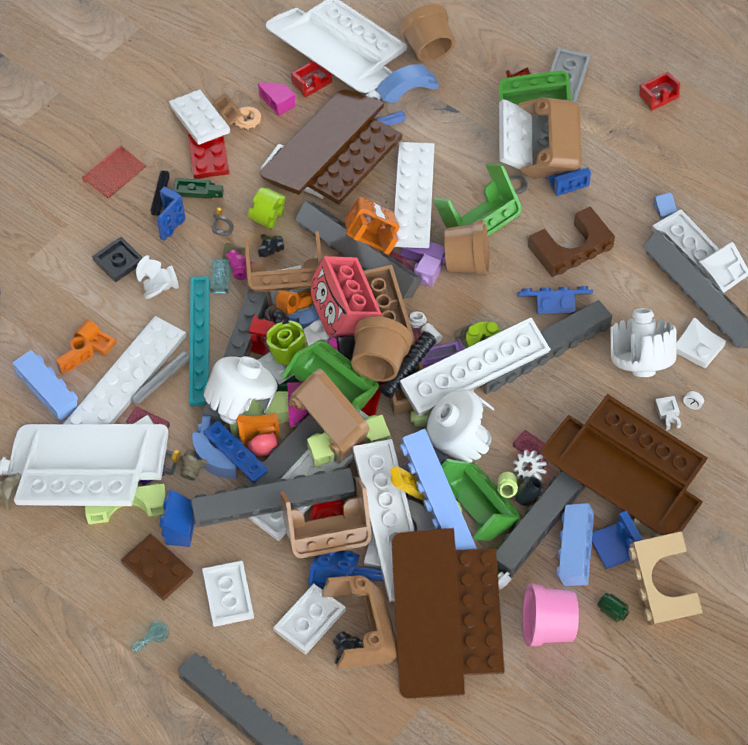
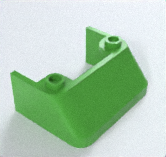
[499,70,573,105]
[433,163,522,236]
[282,340,379,412]
[441,459,522,541]

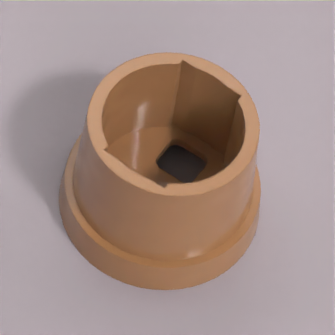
[399,4,455,62]
[444,220,489,275]
[352,316,413,382]

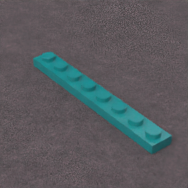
[189,276,210,407]

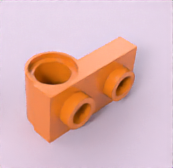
[275,290,313,314]
[74,320,116,356]
[55,336,94,375]

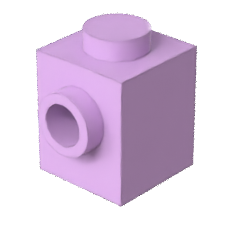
[413,254,441,287]

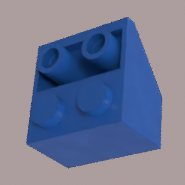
[160,490,195,547]

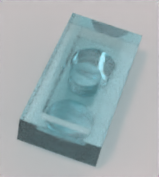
[210,259,231,293]

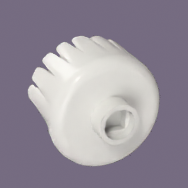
[610,308,677,377]
[204,356,277,424]
[426,389,494,463]

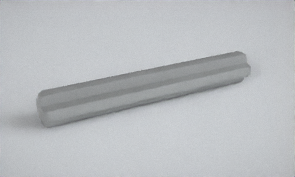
[131,351,190,405]

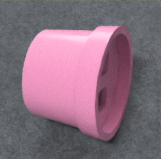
[522,583,579,647]

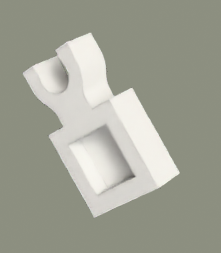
[655,396,681,430]

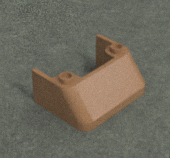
[518,98,582,179]
[244,231,322,292]
[289,369,369,464]
[280,477,372,558]
[322,575,397,669]

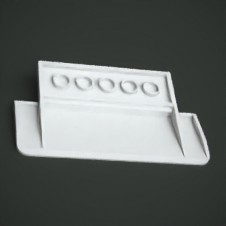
[266,0,407,93]
[7,424,169,506]

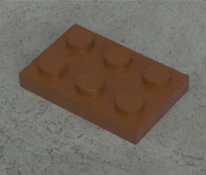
[121,534,193,601]

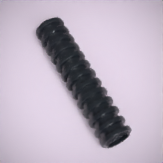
[379,331,437,398]

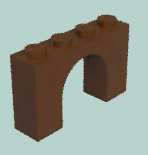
[528,206,615,277]

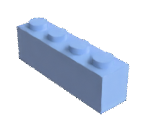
[12,350,78,422]
[557,503,594,586]

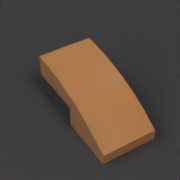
[213,93,243,126]

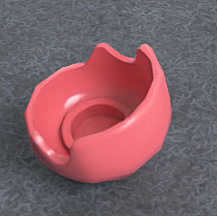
[248,432,278,457]

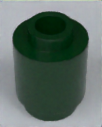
[597,593,630,622]

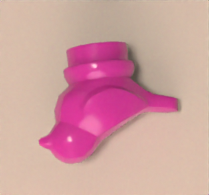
[225,250,254,280]

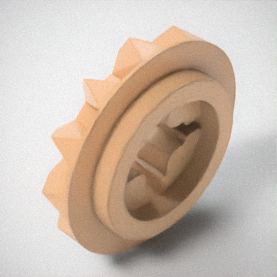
[235,107,261,130]

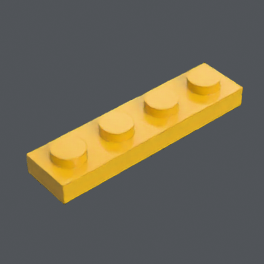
[390,466,426,501]

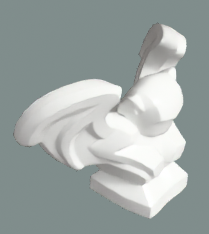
[136,255,179,299]

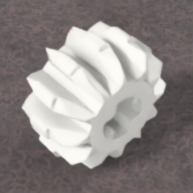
[513,450,547,482]

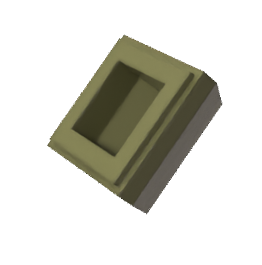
[223,243,245,260]

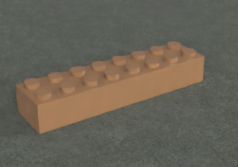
[363,265,424,415]

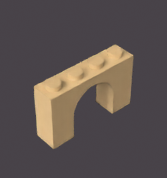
[628,531,703,625]

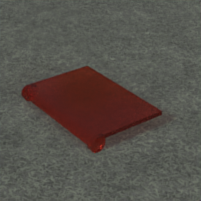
[82,146,146,198]

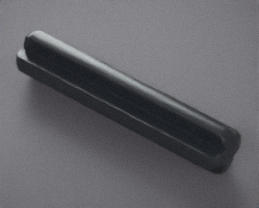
[150,170,170,216]

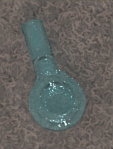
[131,622,169,654]

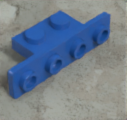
[517,286,593,314]
[203,421,268,483]

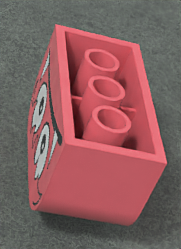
[311,256,382,337]

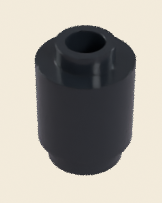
[514,477,543,506]

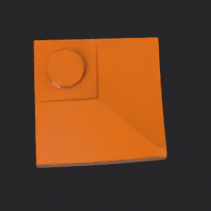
[236,413,280,447]

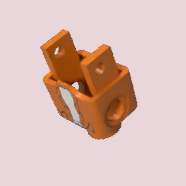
[345,197,399,255]

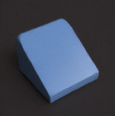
[653,192,677,218]

